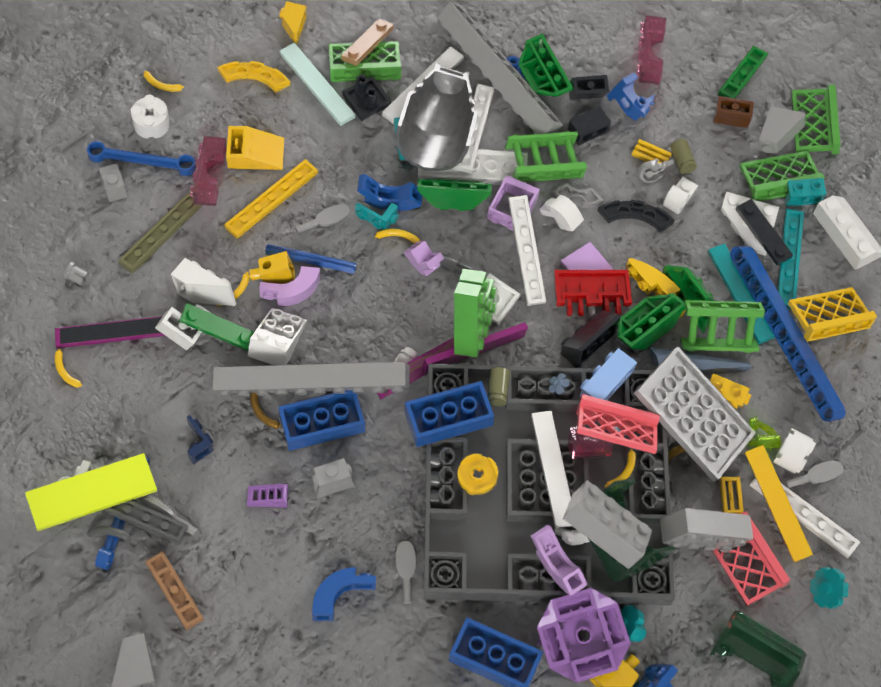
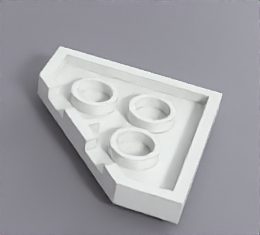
[721,192,779,256]

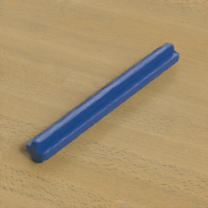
[265,244,356,274]

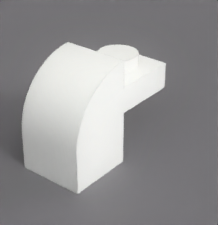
[539,195,584,232]

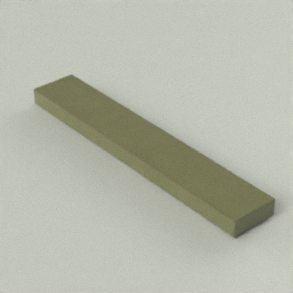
[118,186,209,274]

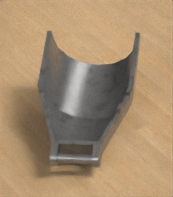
[396,63,478,172]

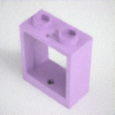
[487,175,540,231]

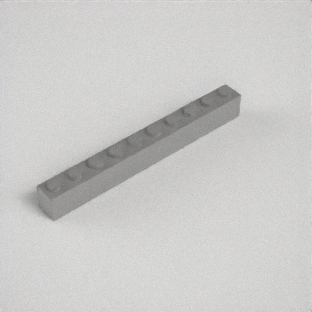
[437,2,563,135]
[213,362,410,397]

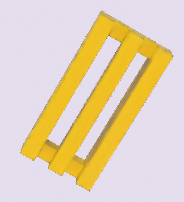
[631,139,672,163]
[719,477,744,514]

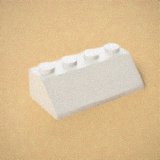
[813,195,881,270]

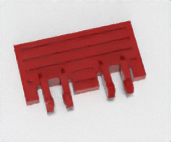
[553,270,632,316]

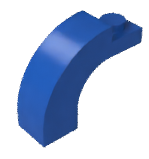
[357,173,422,211]
[312,567,376,621]

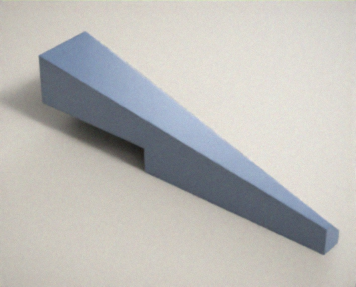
[649,347,751,376]

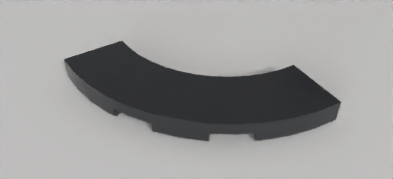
[597,200,675,232]

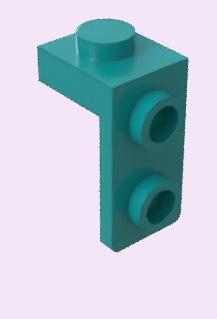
[355,203,399,230]

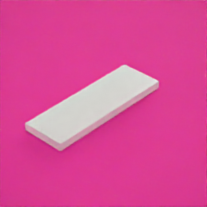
[418,149,528,185]

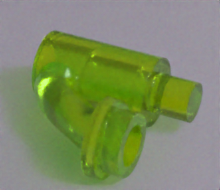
[748,416,781,448]

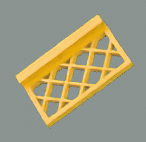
[788,287,877,342]

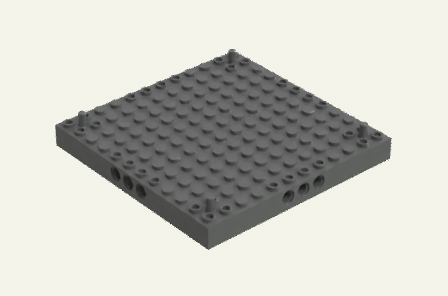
[424,364,675,605]

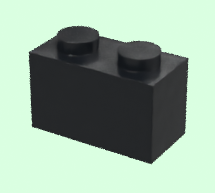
[569,75,609,100]
[568,106,611,146]

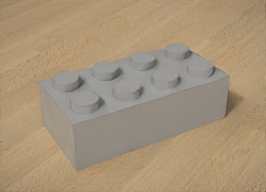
[563,481,652,569]
[660,508,753,552]

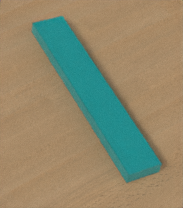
[777,208,804,309]
[708,243,775,345]

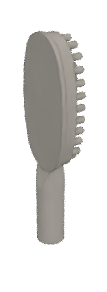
[295,204,350,234]
[785,461,844,488]
[142,494,198,536]
[396,541,416,604]

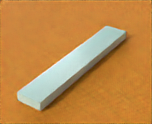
[280,43,355,126]

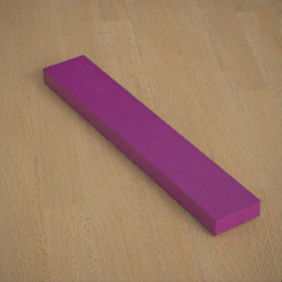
[421,322,528,374]

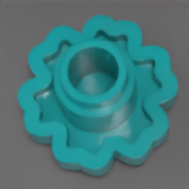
[810,567,849,609]
[620,605,647,642]

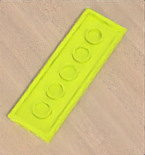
[25,453,157,531]

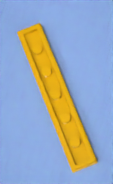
[224,159,318,239]
[744,445,813,563]

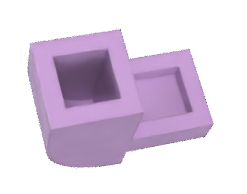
[404,241,444,276]

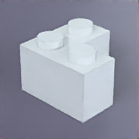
[155,303,212,350]

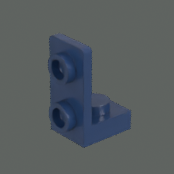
[186,415,214,464]

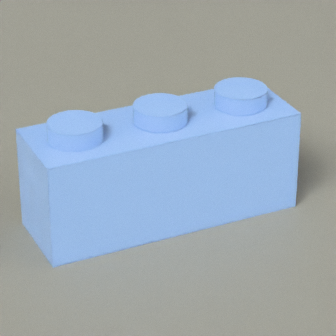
[580,348,637,401]

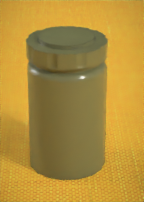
[670,139,697,174]
[487,367,510,406]

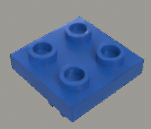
[632,664,678,687]

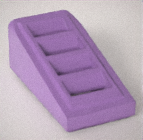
[247,484,288,508]

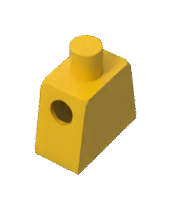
[249,251,295,284]
[589,654,640,687]

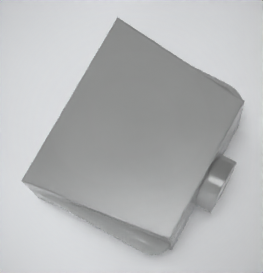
[311,458,355,498]

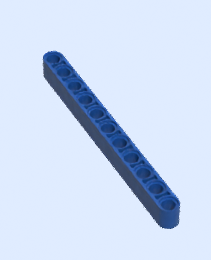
[730,246,845,422]

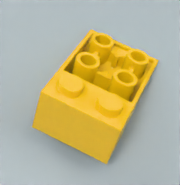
[226,126,284,170]

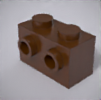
[713,96,754,128]

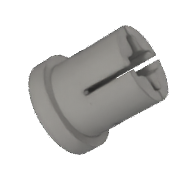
[63,262,89,286]

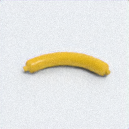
[144,71,184,92]
[375,229,420,244]
[216,272,250,306]
[54,349,82,388]
[604,449,636,489]

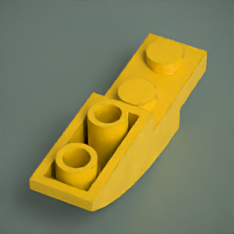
[625,258,685,318]

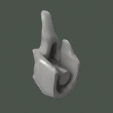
[637,159,674,183]

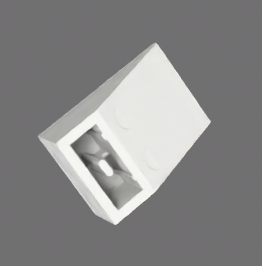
[171,258,236,306]
[248,308,307,366]

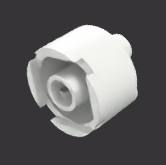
[131,95,170,139]
[773,428,816,474]

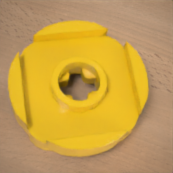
[457,454,498,495]

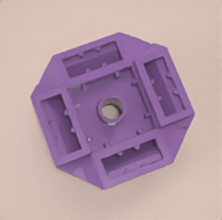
[537,588,631,683]

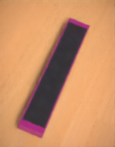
[55,316,165,348]

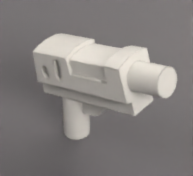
[555,528,592,546]

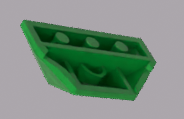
[518,33,573,97]
[417,179,491,211]
[662,265,714,333]
[618,293,685,350]

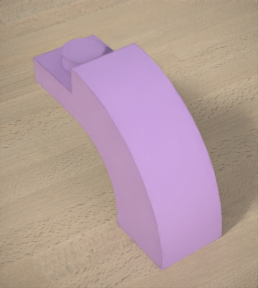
[259,266,321,306]
[531,525,588,596]

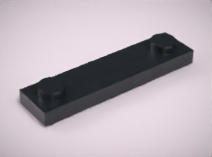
[735,199,793,266]

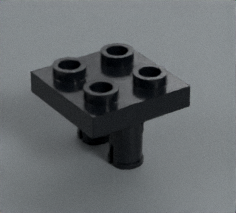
[342,75,391,120]

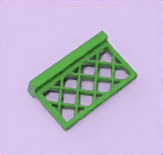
[329,41,401,82]
[792,85,840,154]
[740,150,825,201]

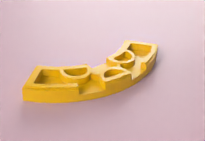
[217,61,290,93]

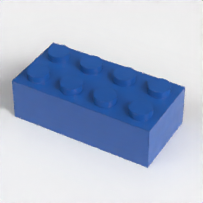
[404,381,494,447]
[278,390,365,451]
[448,617,543,687]

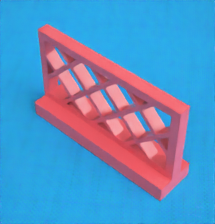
[576,394,660,454]
[712,511,790,606]

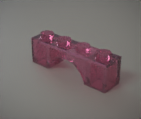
[636,15,666,85]
[190,136,227,206]

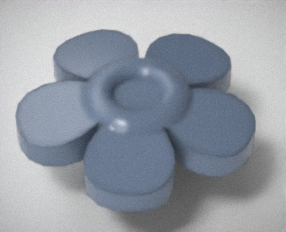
[549,373,570,395]

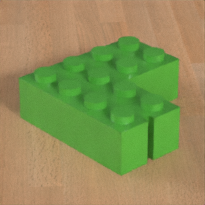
[454,269,497,357]

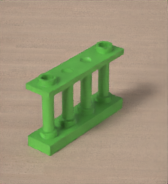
[505,131,587,182]
[680,300,765,353]

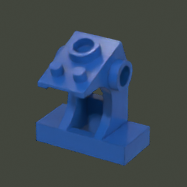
[606,72,655,121]

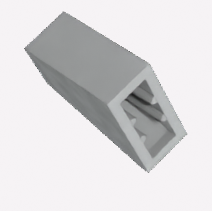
[759,107,806,154]
[111,632,157,687]

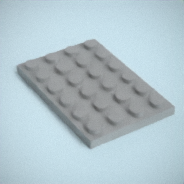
[634,346,756,482]

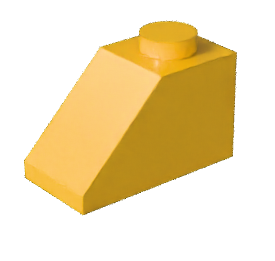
[279,1,307,44]

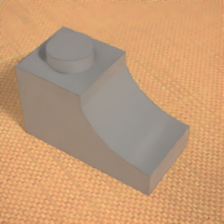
[99,164,127,202]

